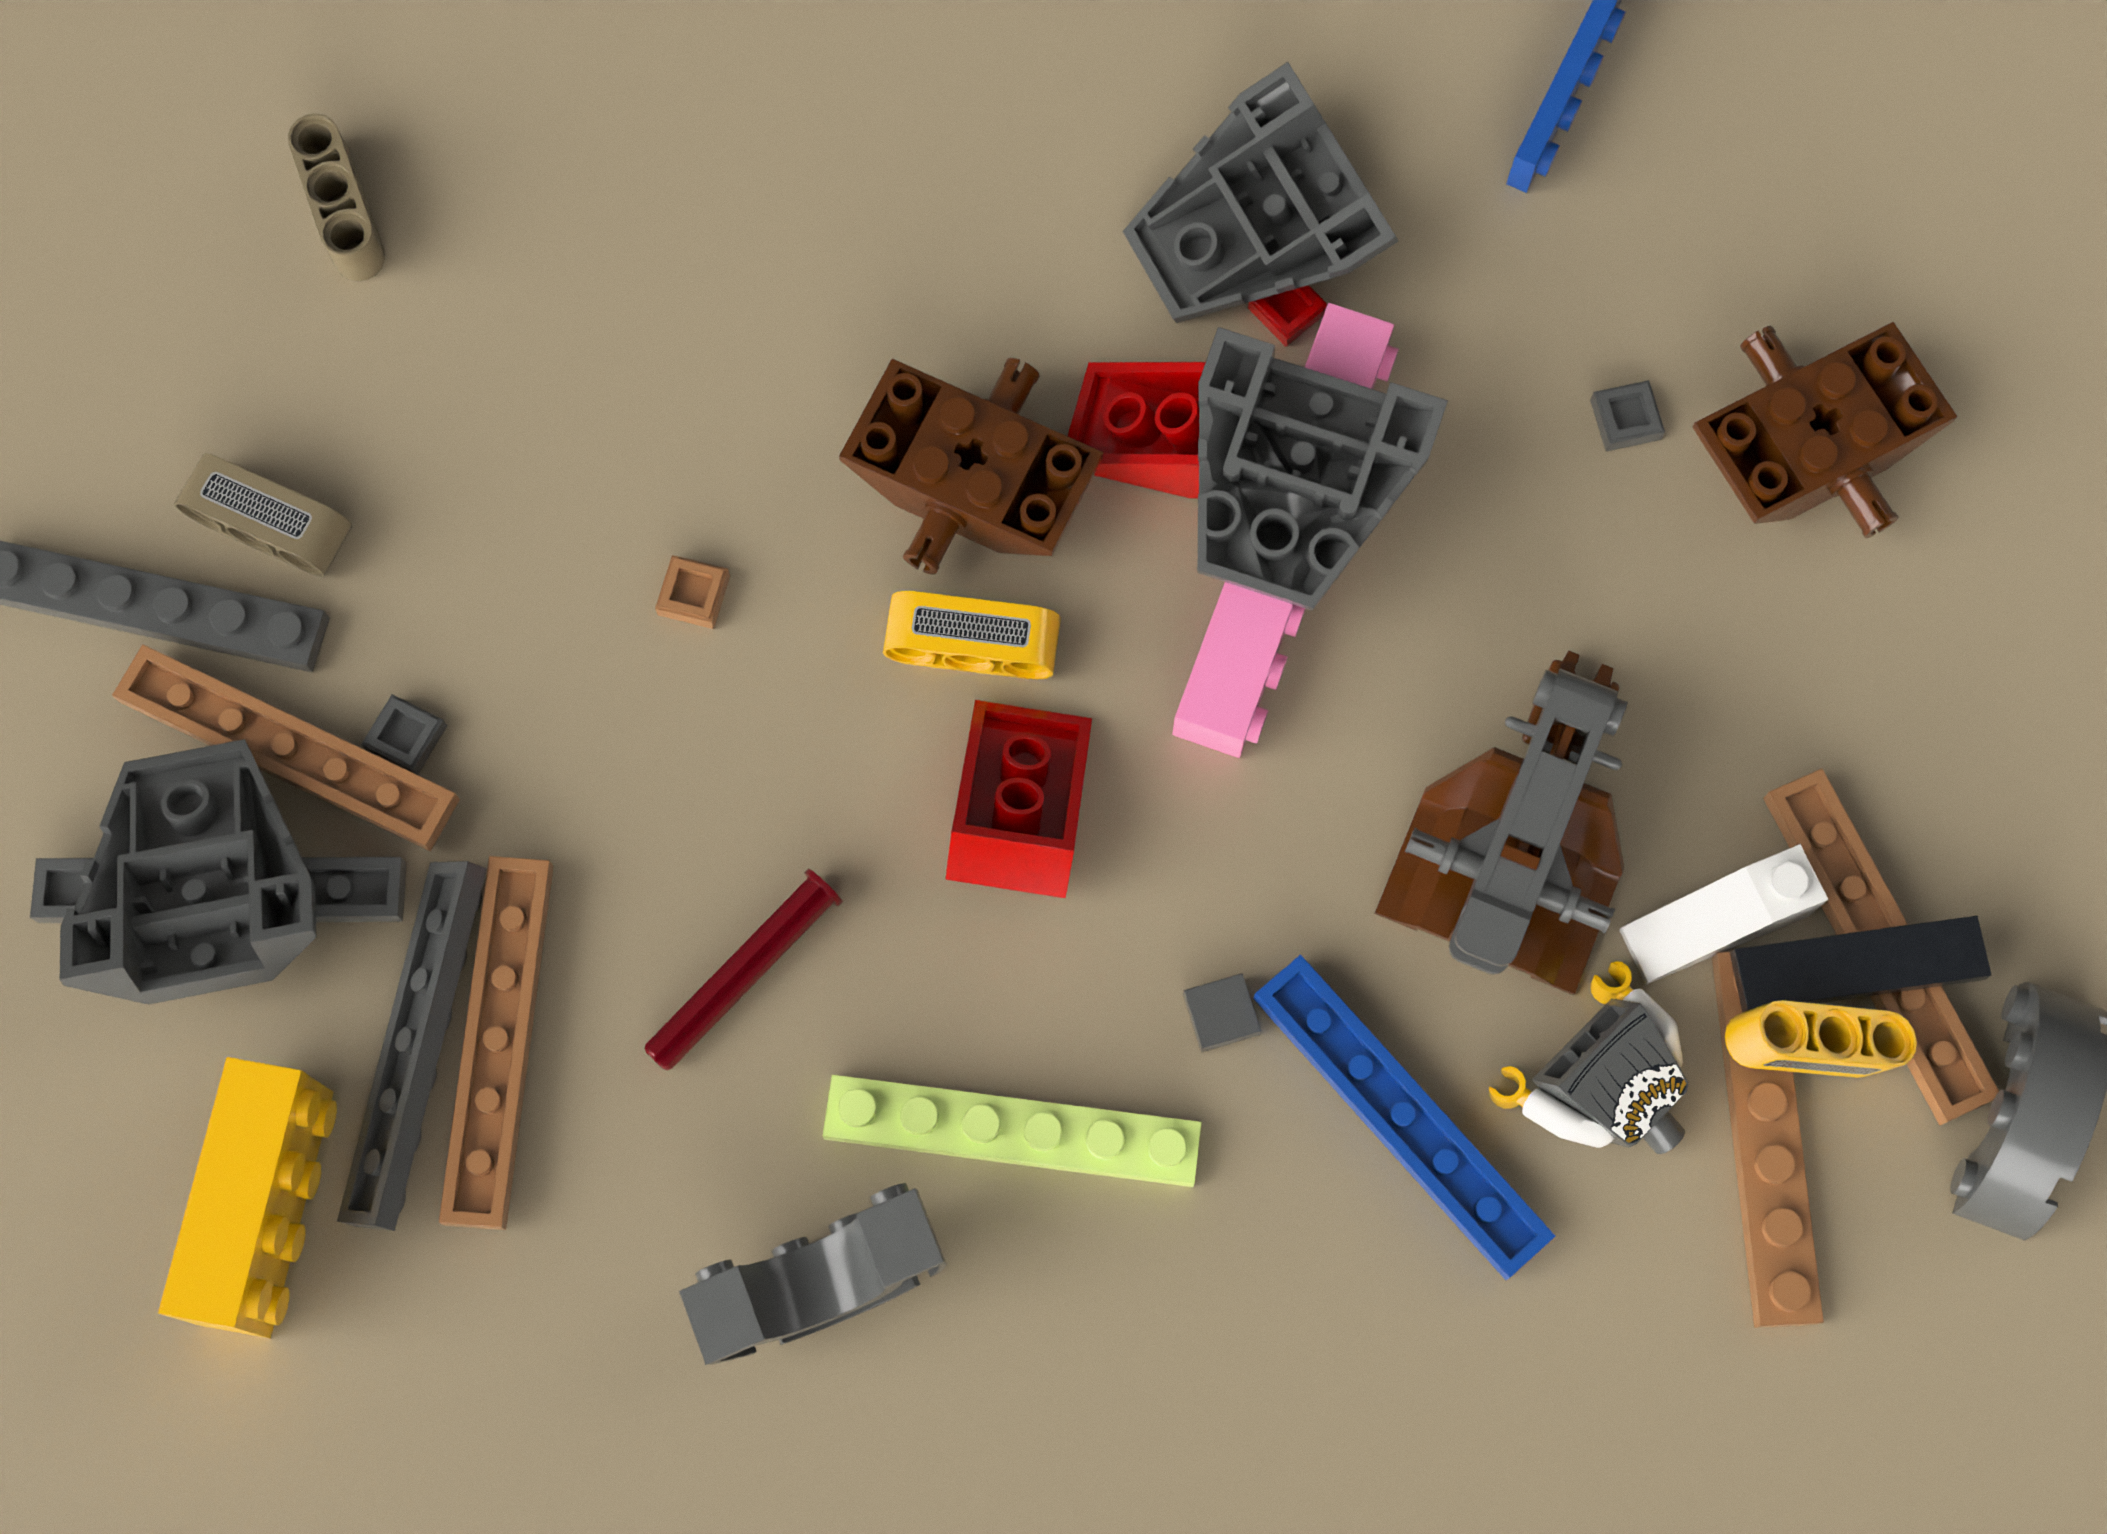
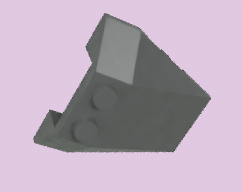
[1123,62,1399,323]
[59,739,317,1005]

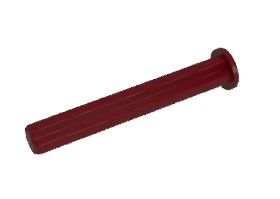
[644,868,843,1071]

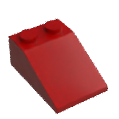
[1067,362,1206,499]
[945,700,1092,898]

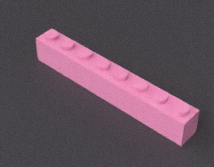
[1172,302,1399,758]

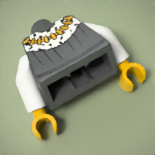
[1489,961,1688,1154]

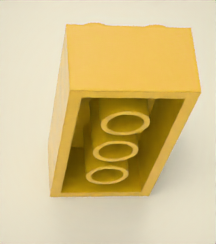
[158,1057,337,1339]

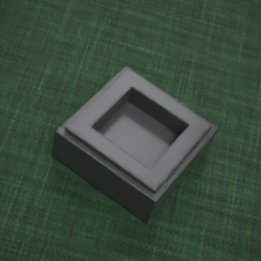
[1590,380,1665,452]
[361,694,447,775]
[1183,973,1261,1052]

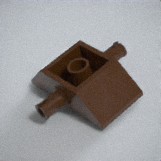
[1692,322,1958,538]
[839,358,1103,575]

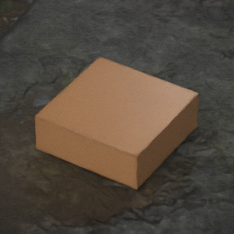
[655,555,730,629]

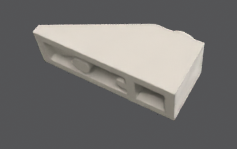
[1619,844,1828,985]

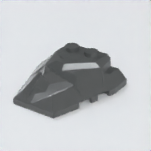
[1197,327,1448,611]

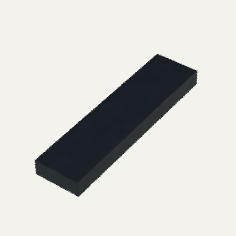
[1730,915,1992,1012]

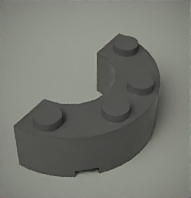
[1950,982,2107,1241]
[679,1183,947,1365]

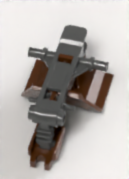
[1374,651,1628,995]

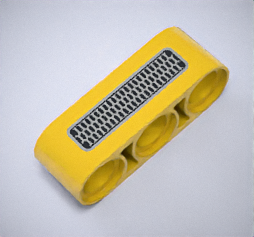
[883,591,1061,680]
[1725,1000,1917,1078]

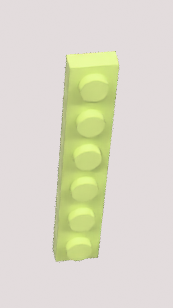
[822,1075,1202,1187]

